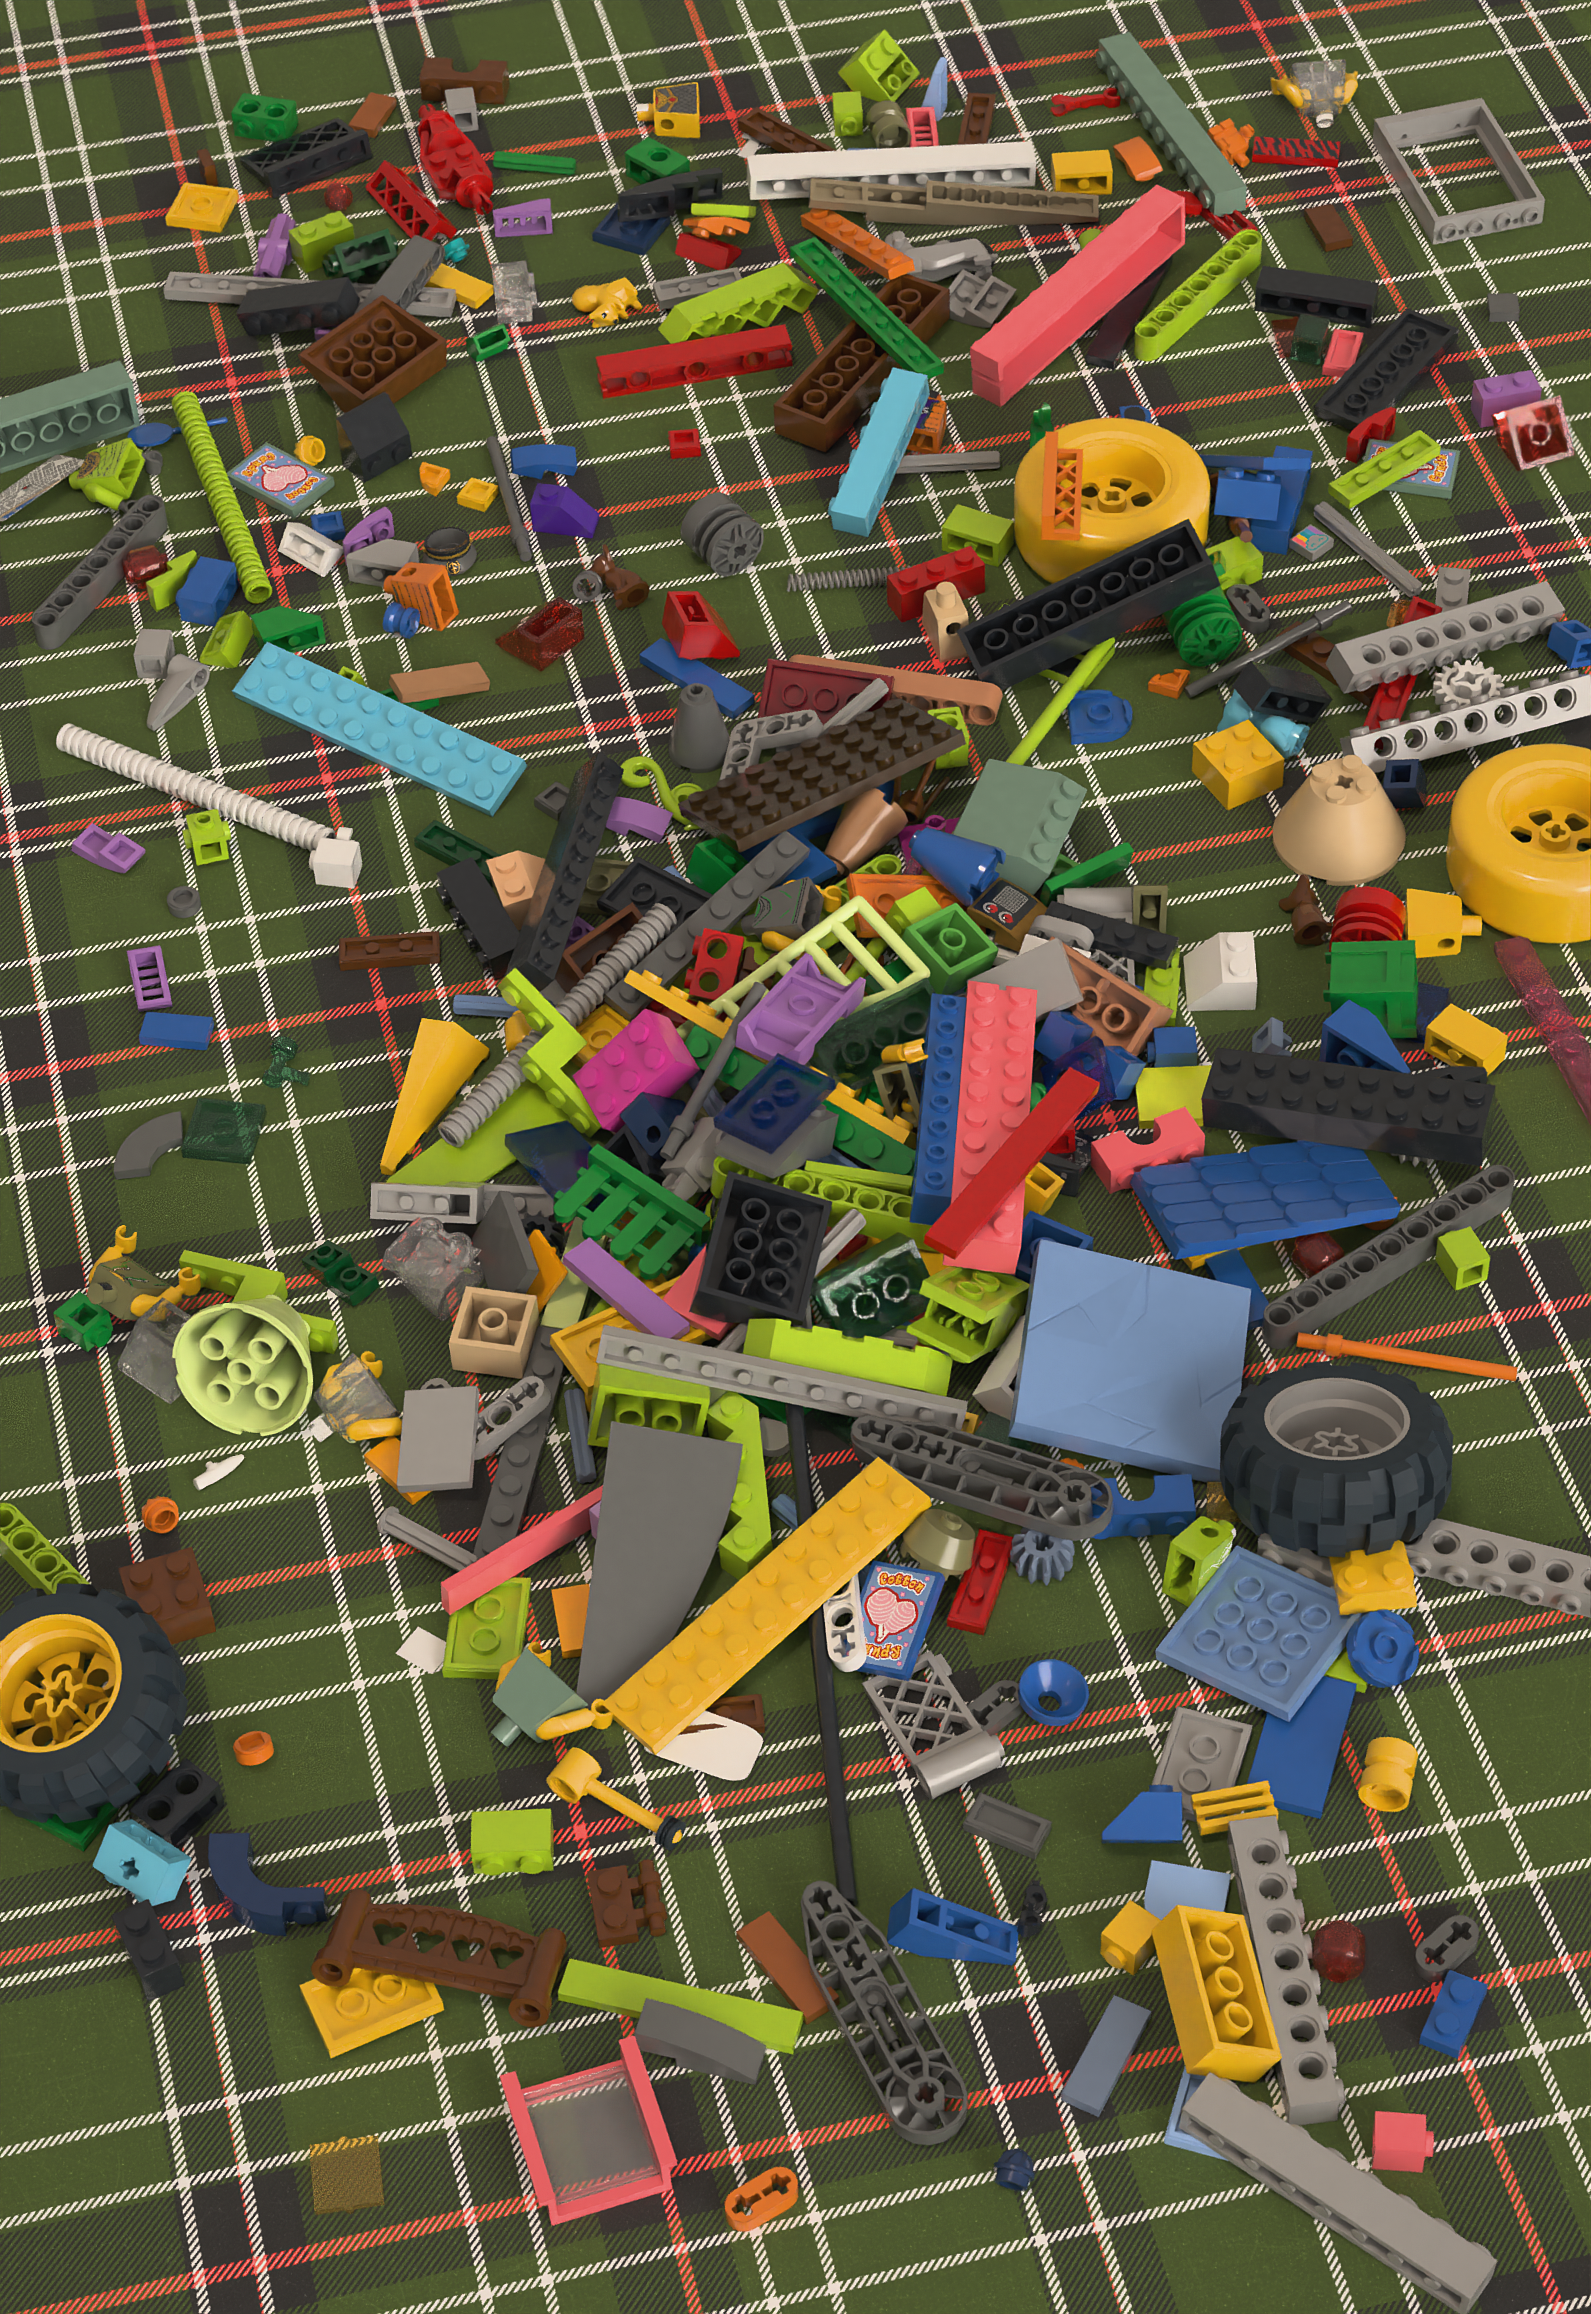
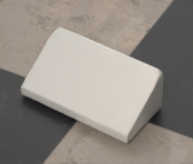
[278,522,344,577]

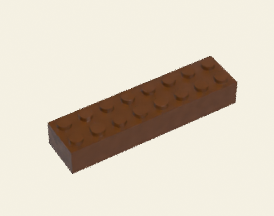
[773,274,950,452]

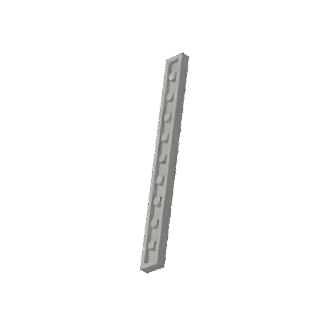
[164,271,456,317]
[596,1325,968,1431]

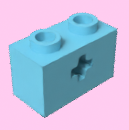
[93,1819,192,1906]

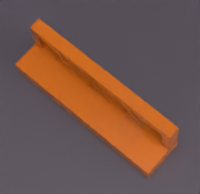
[1041,431,1083,541]

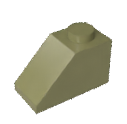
[1132,884,1168,934]

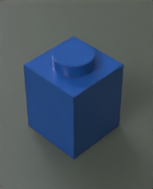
[1146,1026,1198,1068]

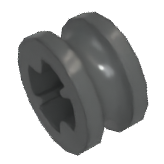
[573,570,603,601]

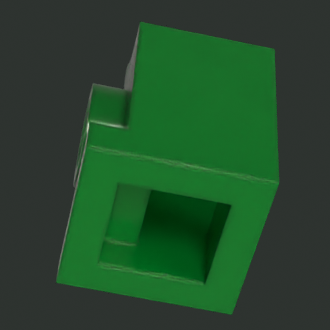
[53,1291,113,1352]

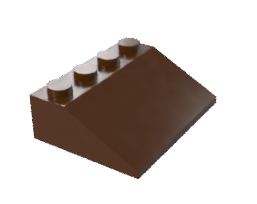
[298,295,447,413]

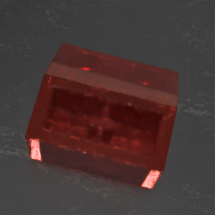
[495,597,584,672]

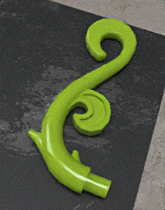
[621,756,703,831]

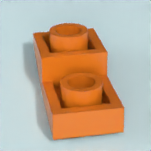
[1113,136,1163,182]
[683,216,751,239]

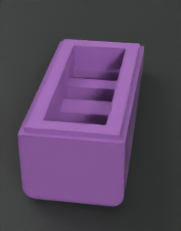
[493,198,553,237]
[127,945,172,1012]

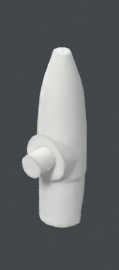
[193,1454,244,1490]

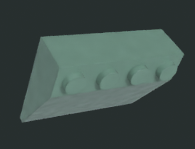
[952,759,1087,896]

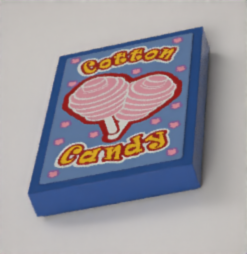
[843,1561,945,1681]

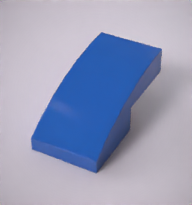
[510,444,577,479]

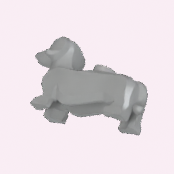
[885,231,998,281]

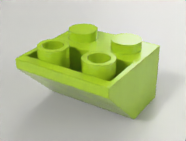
[838,29,920,102]

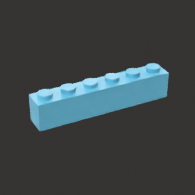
[828,368,930,537]

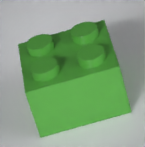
[900,903,999,995]

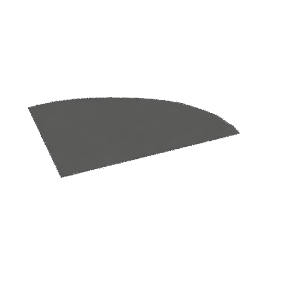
[576,1421,743,1710]

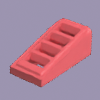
[905,107,939,147]

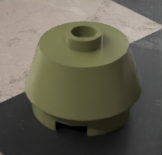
[900,1509,975,1581]

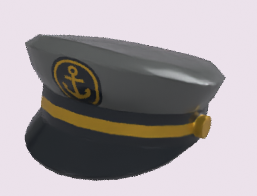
[422,527,477,577]

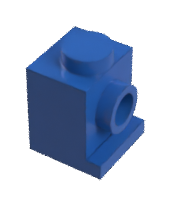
[1547,619,1591,669]

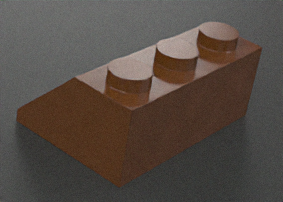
[555,903,663,1008]

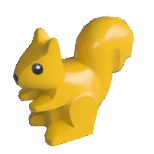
[572,277,642,328]

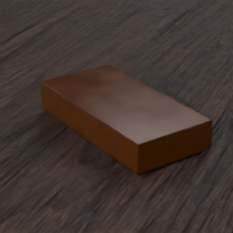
[1304,203,1353,252]

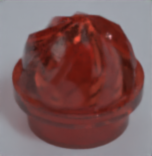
[324,182,353,212]

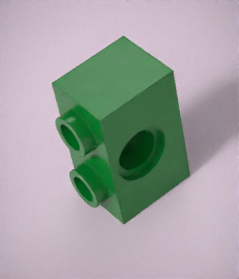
[625,137,690,184]

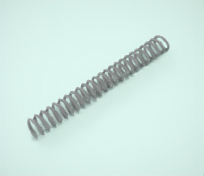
[787,565,915,592]

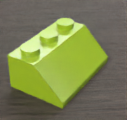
[587,1363,710,1447]

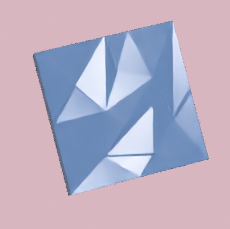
[1008,1239,1251,1486]

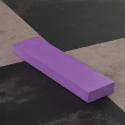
[562,1237,690,1340]

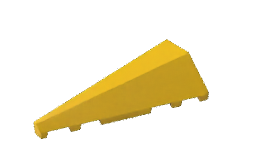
[380,1018,490,1176]

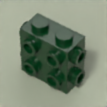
[322,228,399,283]

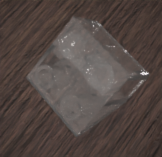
[117,1297,192,1404]

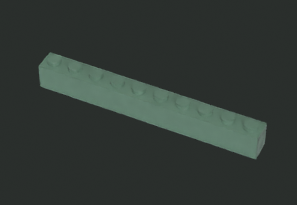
[1096,32,1247,217]

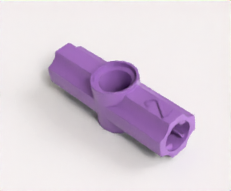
[253,214,296,278]

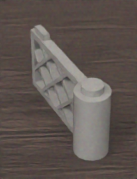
[1057,887,1135,986]
[862,1650,1005,1799]

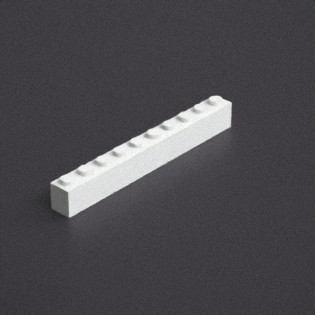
[747,141,1036,200]

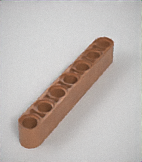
[788,655,1003,725]

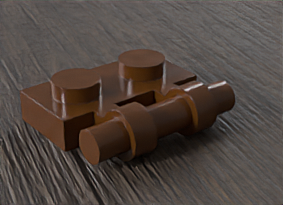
[587,1859,668,1948]

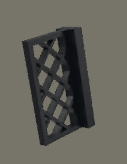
[239,118,373,198]

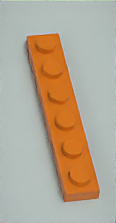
[800,208,915,280]

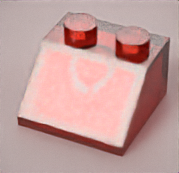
[1491,396,1575,471]

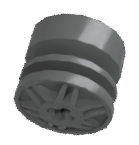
[680,492,764,576]

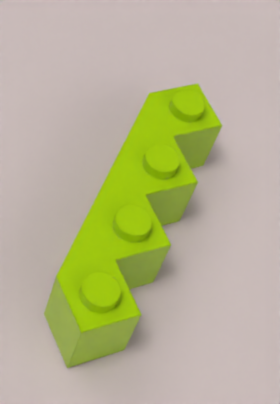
[658,262,820,344]
[743,1319,953,1397]
[706,1390,773,1580]

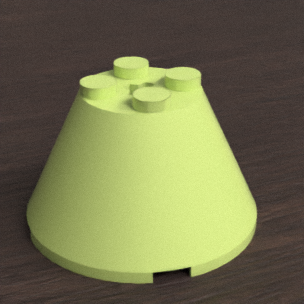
[172,1295,313,1436]

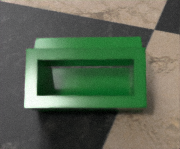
[466,323,511,362]

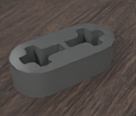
[1226,584,1270,634]
[961,1680,1023,1736]
[1414,1915,1479,1982]

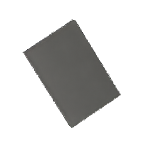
[472,1191,539,1294]

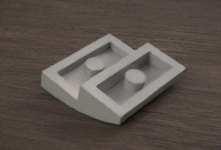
[948,269,1017,328]

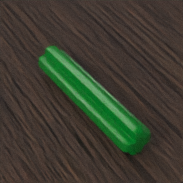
[493,151,577,175]

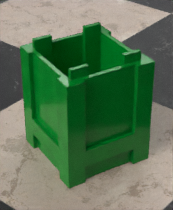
[1323,940,1419,1038]

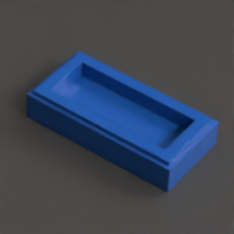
[139,1012,214,1050]

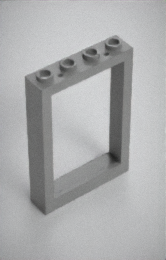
[1373,98,1545,245]

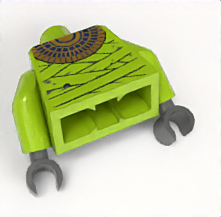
[69,438,163,515]

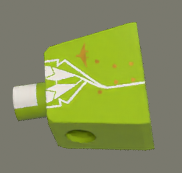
[1161,1516,1236,1607]

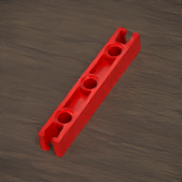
[596,324,792,399]

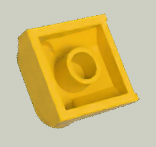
[1328,1540,1417,1615]

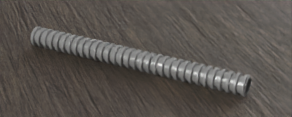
[438,903,677,1147]

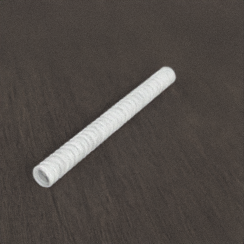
[56,723,335,852]

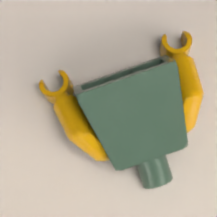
[491,1642,613,1747]

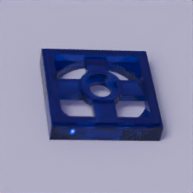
[1041,1036,1117,1122]

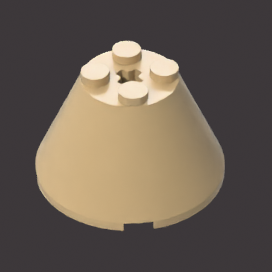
[1272,755,1406,886]

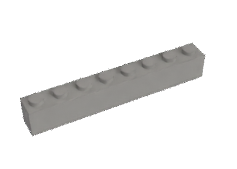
[1179,2072,1497,2314]

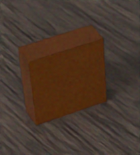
[197,148,218,187]

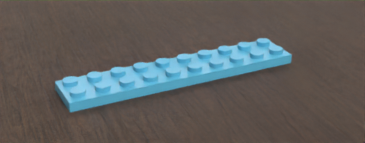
[232,642,527,817]

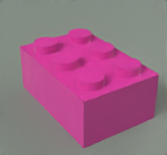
[573,1009,700,1133]

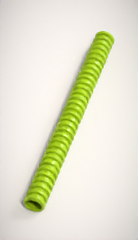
[171,391,272,603]

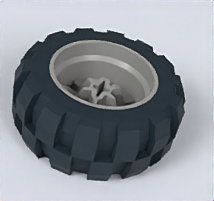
[1220,1361,1453,1557]

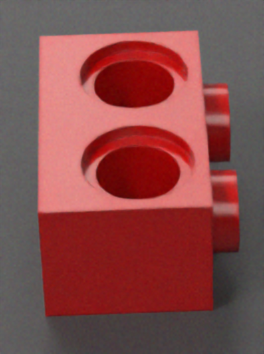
[684,928,745,1003]

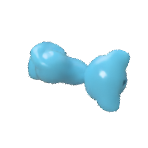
[1217,689,1310,759]

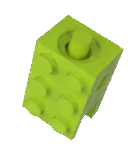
[906,1266,1029,1363]

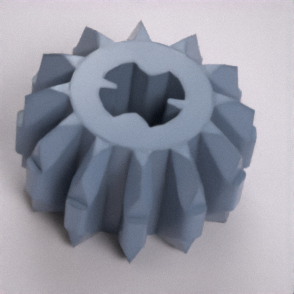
[1010,1527,1075,1586]

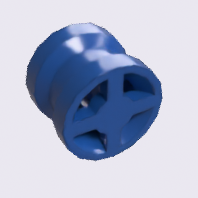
[383,602,420,639]

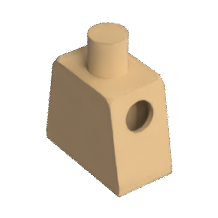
[922,582,969,663]

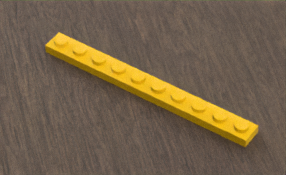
[624,969,917,1149]

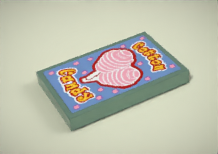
[1363,439,1460,499]
[227,442,335,518]

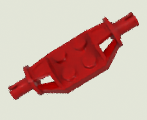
[417,104,493,215]

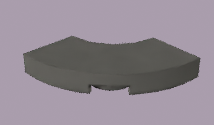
[114,1111,184,1180]

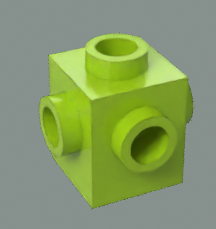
[182,809,232,866]

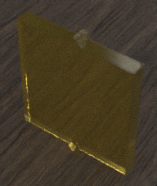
[310,2135,384,2215]

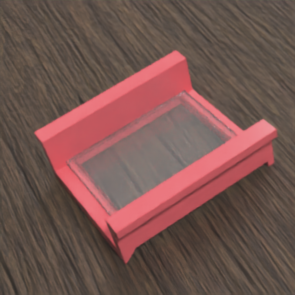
[500,2036,677,2226]

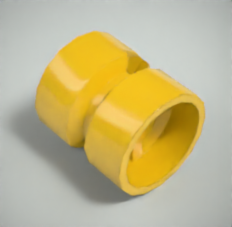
[1358,1737,1418,1812]

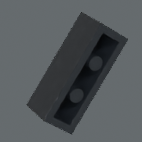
[1232,661,1333,724]

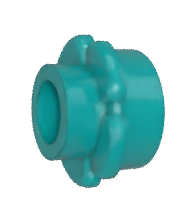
[444,237,470,263]

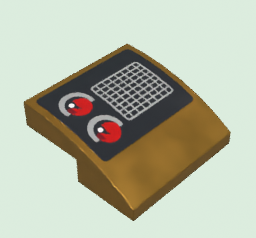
[967,877,1047,952]

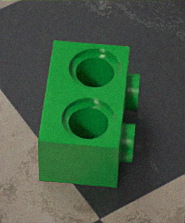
[231,93,299,142]

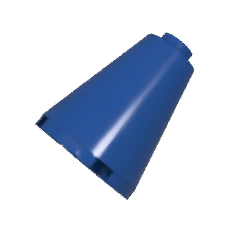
[909,827,1006,907]

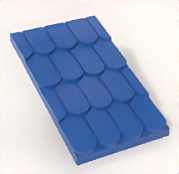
[1130,1140,1401,1260]

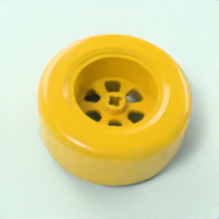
[1014,418,1211,584]
[1446,744,1591,944]

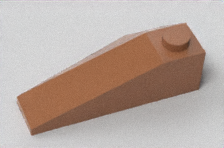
[1048,936,1174,1057]

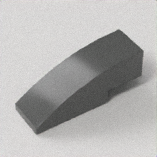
[634,1998,766,2085]

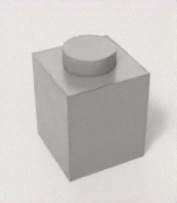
[445,87,479,132]

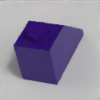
[530,483,600,538]

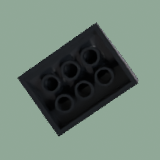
[689,1171,833,1325]

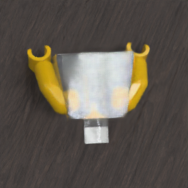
[1271,59,1358,128]
[307,1351,402,1443]

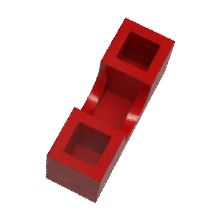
[887,546,985,623]

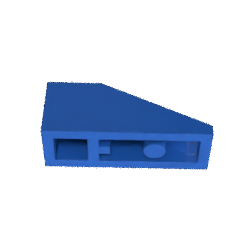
[887,1888,1018,1965]

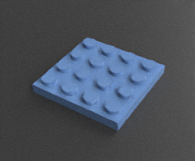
[1155,1545,1369,1722]

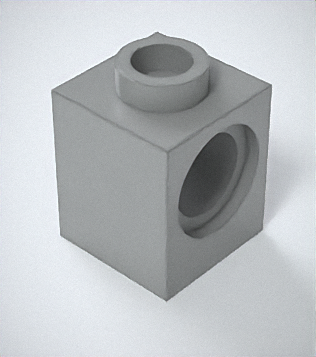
[134,629,176,679]

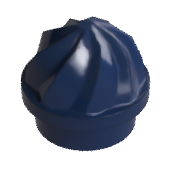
[993,2148,1035,2191]

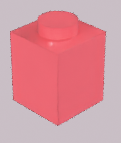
[1372,2111,1434,2173]

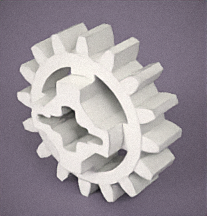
[1432,660,1504,720]

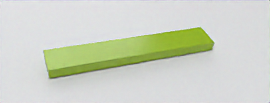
[558,1959,803,2054]

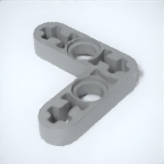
[720,710,823,780]
[421,1376,551,1460]

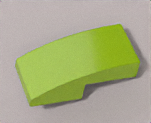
[146,550,198,612]

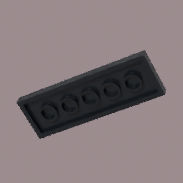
[1314,308,1459,431]

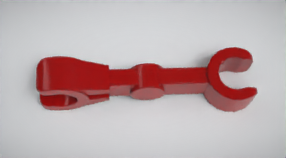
[1051,88,1121,117]

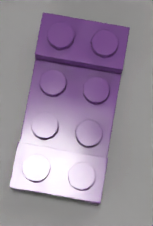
[735,953,866,1074]

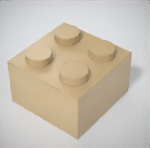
[449,1286,540,1379]

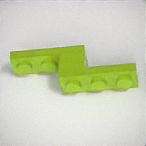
[497,968,602,1138]
[179,1250,339,1354]

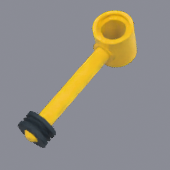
[547,1748,686,1851]

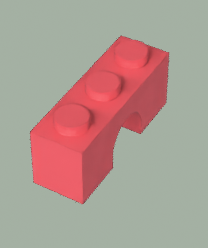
[1091,1107,1205,1194]

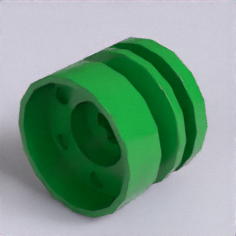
[1161,586,1243,666]

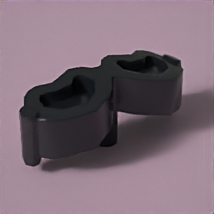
[1017,1880,1048,1937]

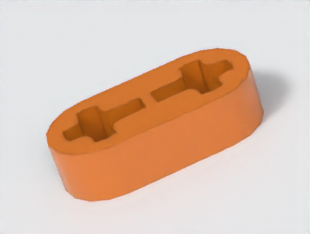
[725,2167,798,2232]

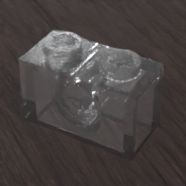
[491,261,538,324]

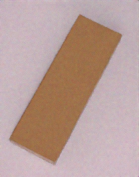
[389,662,490,703]

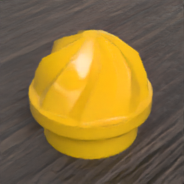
[294,435,325,466]

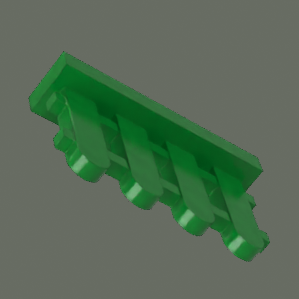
[553,1144,711,1280]

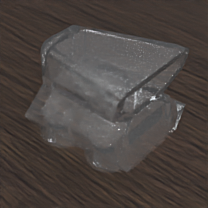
[381,1217,484,1321]

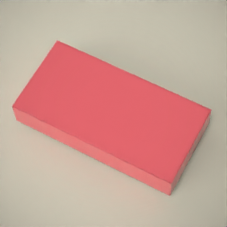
[1322,329,1363,377]

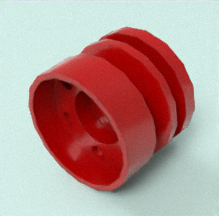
[1329,886,1406,952]

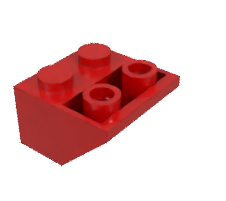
[662,591,740,660]

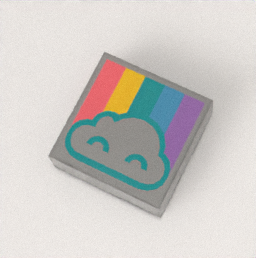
[1289,524,1334,562]

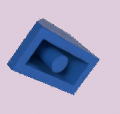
[1101,1785,1182,1844]

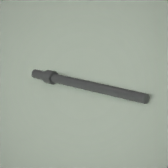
[486,436,532,561]
[1184,600,1353,699]
[660,982,767,1161]

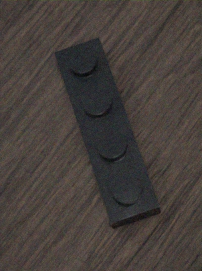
[1044,901,1179,970]

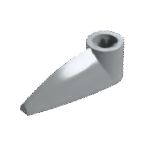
[147,654,210,731]

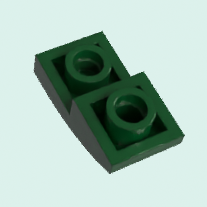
[302,1240,380,1307]

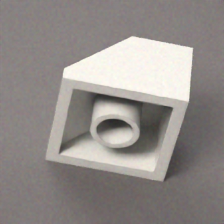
[1183,932,1257,1011]

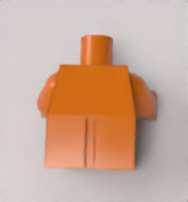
[1207,118,1255,168]

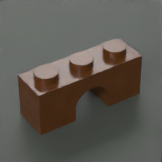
[419,57,510,105]

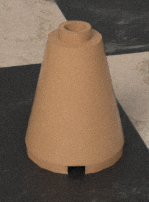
[824,788,908,877]

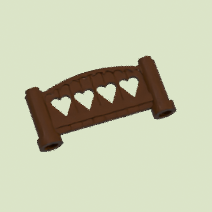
[311,1889,567,2027]

